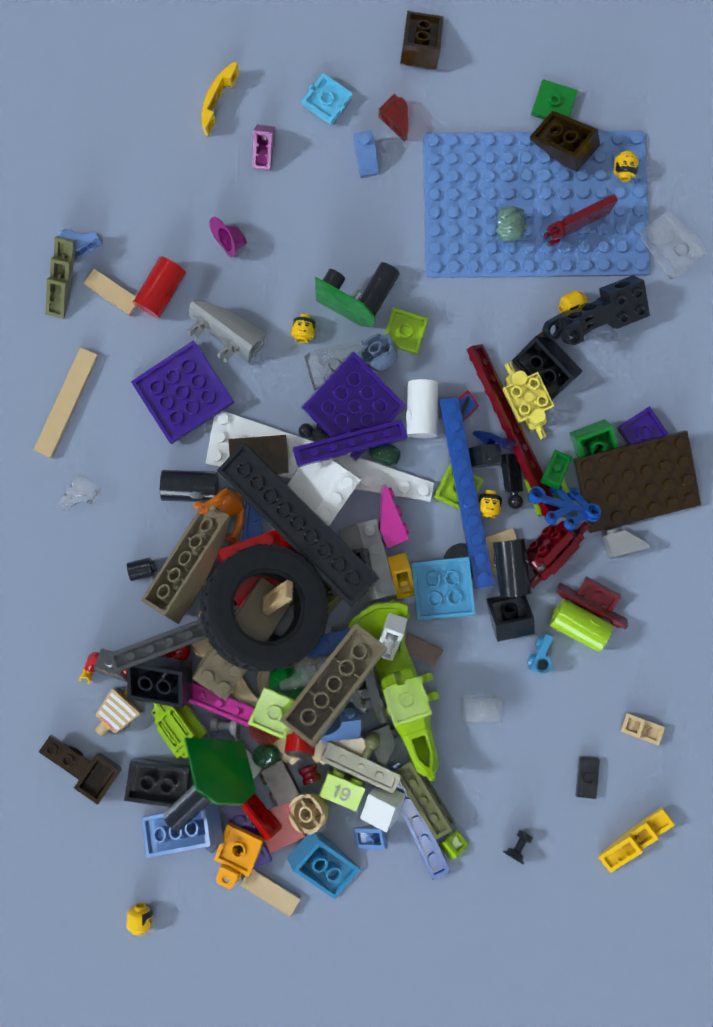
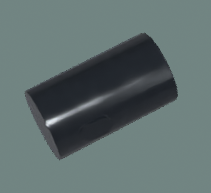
[160,470,219,502]
[493,539,532,598]

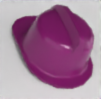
[209,217,247,257]

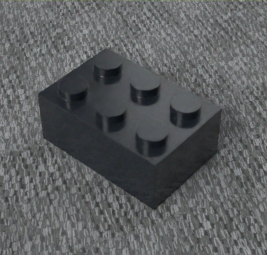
[127,656,192,708]
[124,758,192,807]

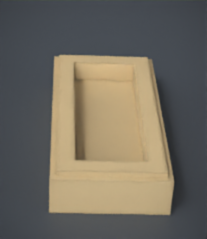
[262,580,293,616]

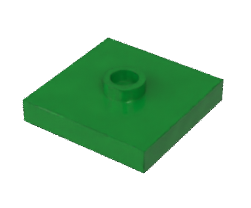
[530,79,578,120]

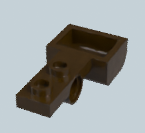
[39,735,122,805]

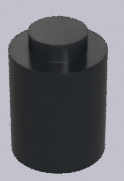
[127,557,158,581]

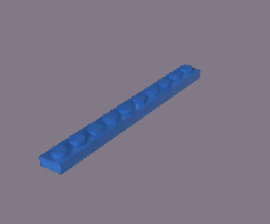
[439,397,495,589]

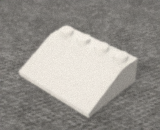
[288,459,361,526]

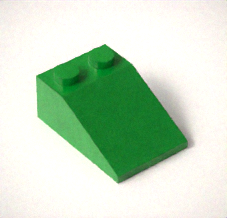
[569,419,618,457]

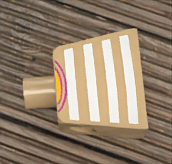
[95,687,144,736]

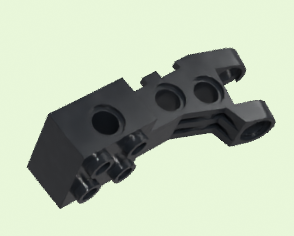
[542,275,650,345]

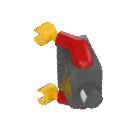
[79,649,127,697]

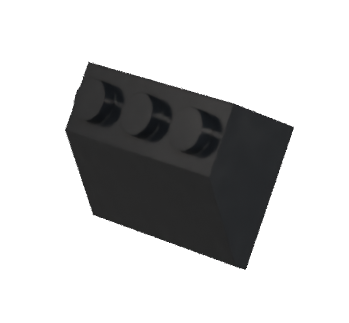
[512,332,583,400]

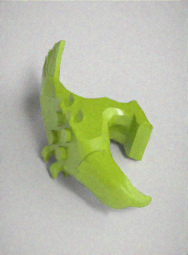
[347,601,440,781]

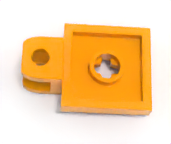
[214,822,265,889]

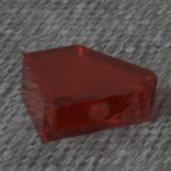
[378,93,408,142]

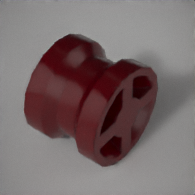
[298,763,321,785]

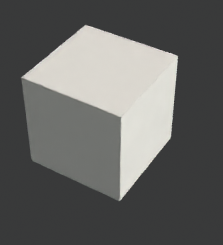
[360,786,406,833]

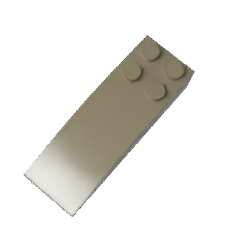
[141,506,231,624]
[192,577,292,701]
[280,623,388,748]

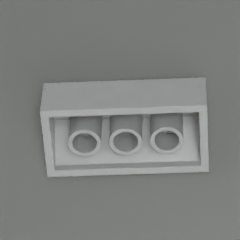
[339,519,396,604]

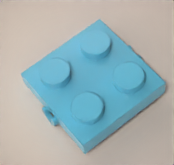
[301,73,353,125]

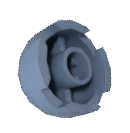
[358,333,397,371]

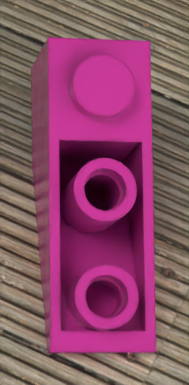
[378,484,410,548]

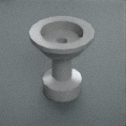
[210,717,242,739]

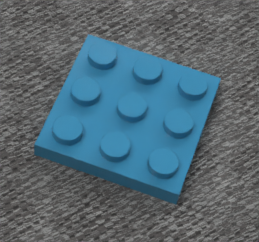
[411,556,476,621]

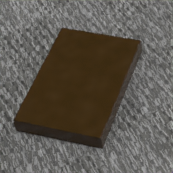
[228,435,289,474]

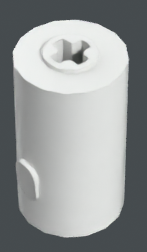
[406,379,438,438]

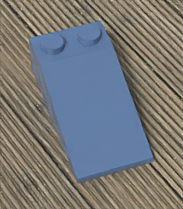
[141,803,224,858]

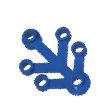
[528,486,601,530]

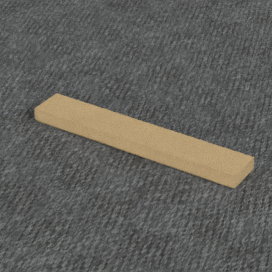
[33,347,98,458]

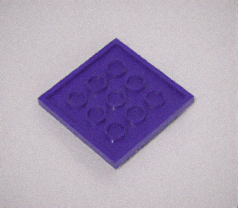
[131,340,235,444]
[301,352,406,461]

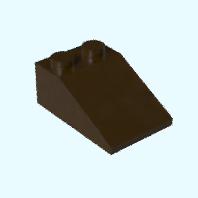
[400,11,443,69]
[530,111,600,172]

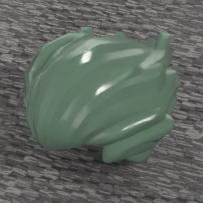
[496,206,528,242]

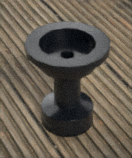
[503,830,533,865]

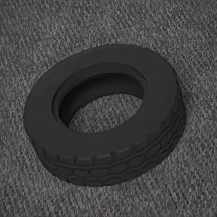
[200,544,329,672]

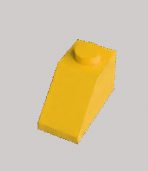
[387,553,415,600]

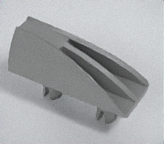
[187,300,267,363]

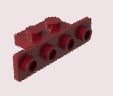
[557,576,628,630]

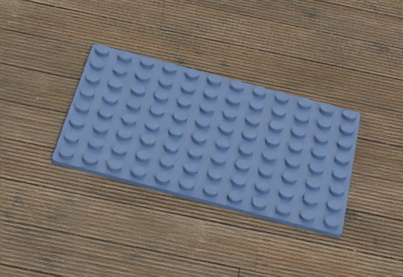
[423,131,650,278]

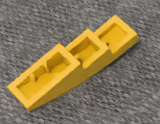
[598,807,675,873]

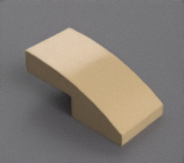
[620,713,665,746]

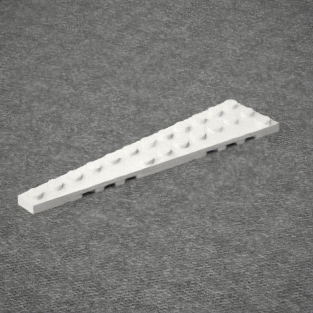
[205,411,434,502]

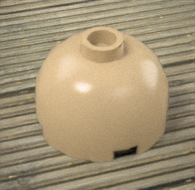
[289,793,329,835]

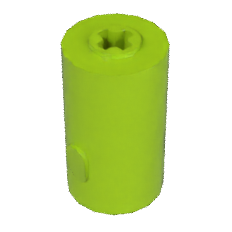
[549,598,613,652]

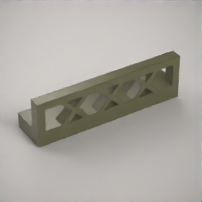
[394,758,455,840]

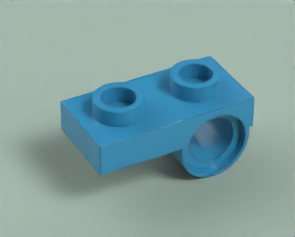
[527,633,553,674]

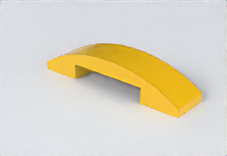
[201,62,240,136]

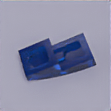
[472,431,517,450]

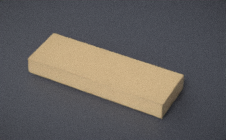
[83,269,137,316]
[240,869,301,916]

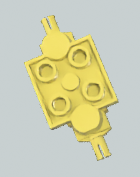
[502,362,554,440]

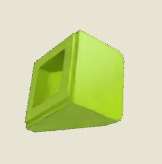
[439,829,469,860]

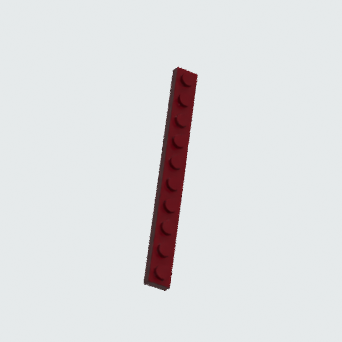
[466,344,560,519]

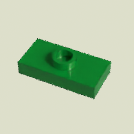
[540,449,572,490]

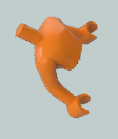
[194,488,245,545]

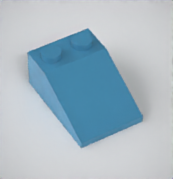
[287,831,361,899]

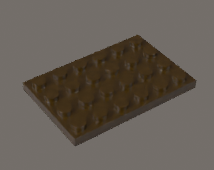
[573,430,701,533]

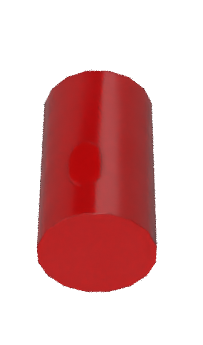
[133,256,186,319]

